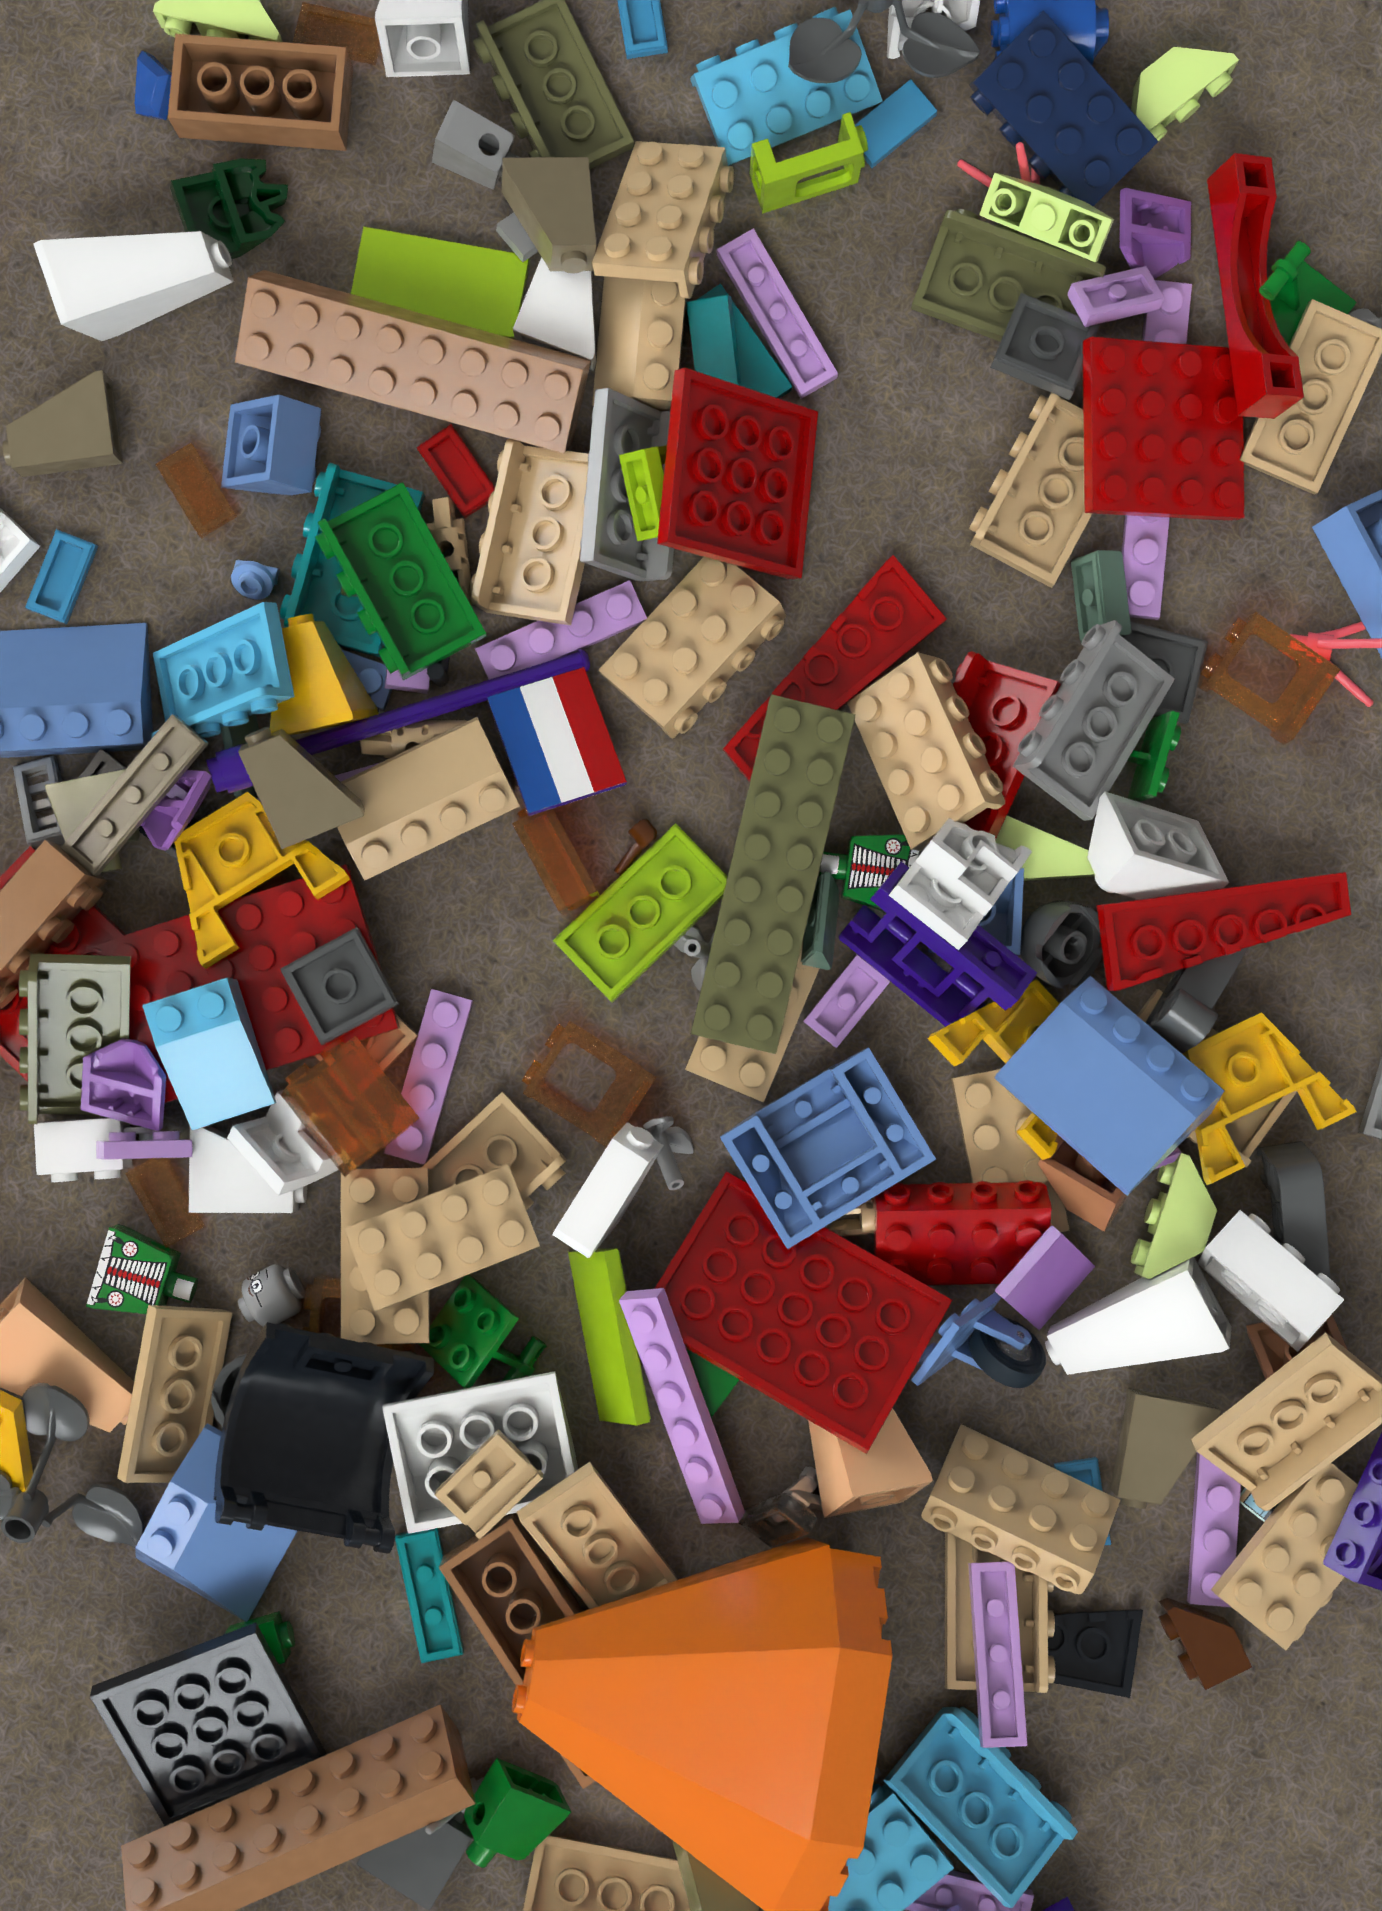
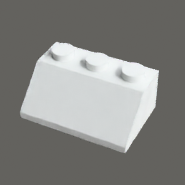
[1087,792,1229,900]
[1198,1210,1344,1352]

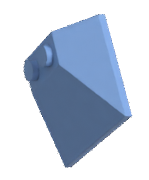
[720,1047,936,1249]
[135,1423,297,1622]

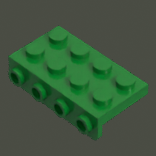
[315,482,486,681]

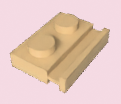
[434,1429,543,1540]

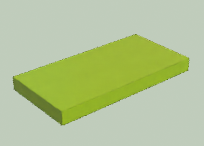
[351,226,530,339]
[553,823,727,1003]
[568,1248,651,1426]

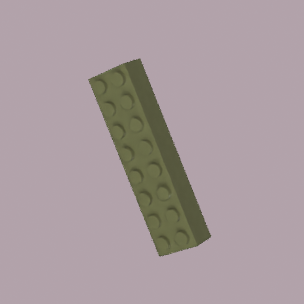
[690,694,856,1054]

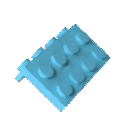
[690,7,883,166]
[151,602,295,738]
[883,1707,1078,1908]
[761,1784,954,1911]

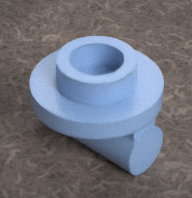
[231,559,280,600]

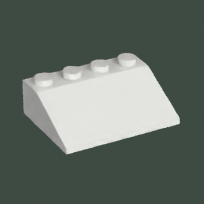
[382,1371,578,1534]

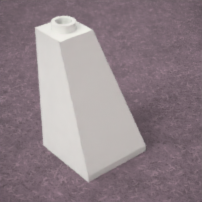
[375,0,470,77]
[33,231,234,341]
[1045,1257,1231,1375]

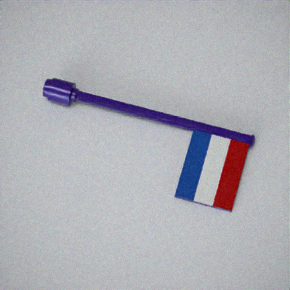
[206,649,627,816]

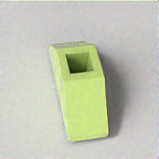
[153,0,283,42]
[1131,47,1239,141]
[979,173,1114,262]
[1131,1153,1217,1279]

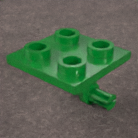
[1259,241,1357,346]
[1127,710,1181,802]
[418,1275,547,1389]

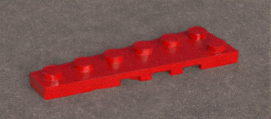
[723,555,947,783]
[1097,872,1351,991]

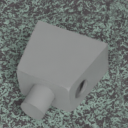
[432,100,520,190]

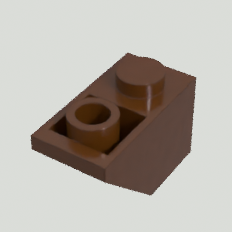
[1158,1598,1252,1690]

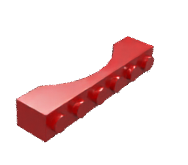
[1207,153,1304,419]

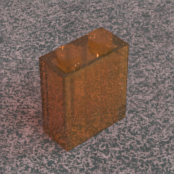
[281,1036,419,1177]

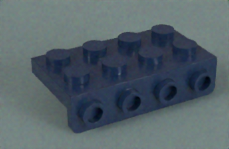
[969,10,1159,206]

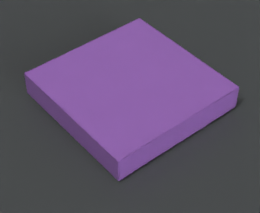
[995,1225,1095,1330]

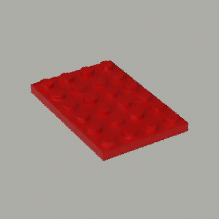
[100,864,400,1104]
[654,1171,953,1454]

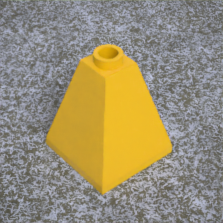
[270,614,378,735]

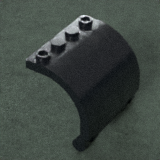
[214,1322,434,1554]

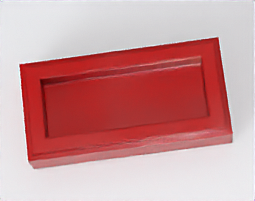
[416,424,495,519]

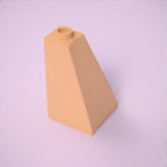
[0,1277,134,1433]
[808,1408,933,1518]

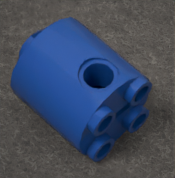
[991,0,1109,65]

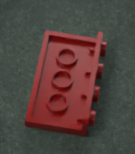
[953,651,1061,840]
[874,1180,1052,1285]

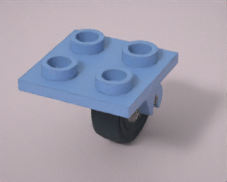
[911,1292,1046,1388]

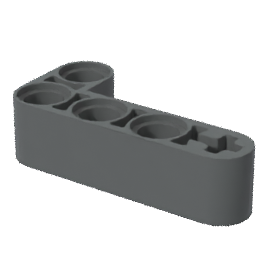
[1145,947,1249,1054]
[1257,1141,1330,1278]

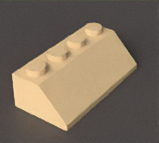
[592,276,687,411]
[337,717,520,881]

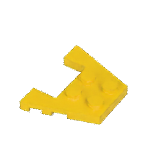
[174,792,351,969]
[927,979,1059,1160]
[1182,1012,1357,1185]

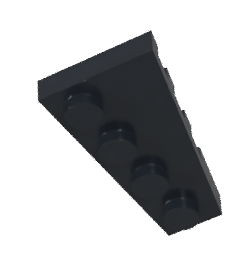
[1048,1609,1143,1698]

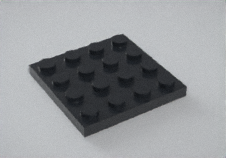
[90,1622,327,1826]

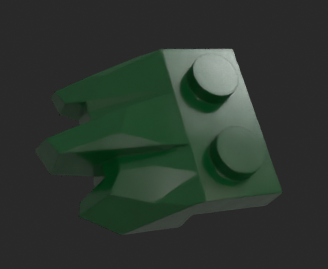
[170,158,288,259]

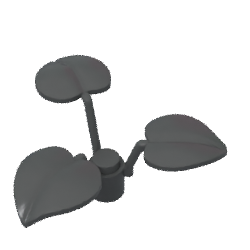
[788,0,980,83]
[0,1383,144,1548]

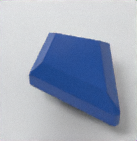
[134,51,172,120]

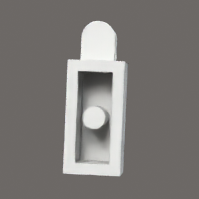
[34,1118,155,1182]

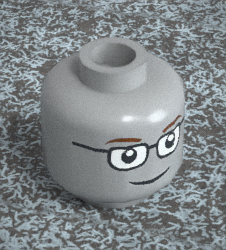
[238,1264,306,1327]

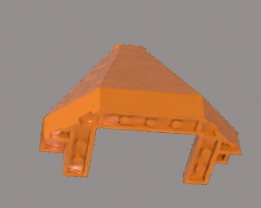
[512,1537,893,1911]

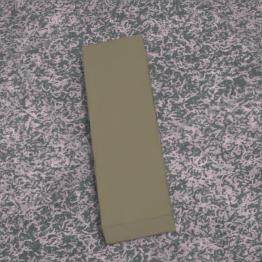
[60,714,209,876]

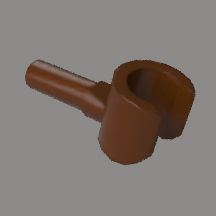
[614,819,657,876]

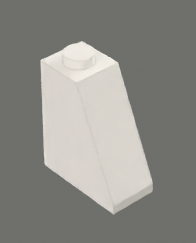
[513,257,596,371]
[552,1122,664,1258]
[189,1126,307,1213]

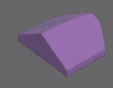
[1119,188,1191,279]
[140,770,212,851]
[81,1038,166,1131]

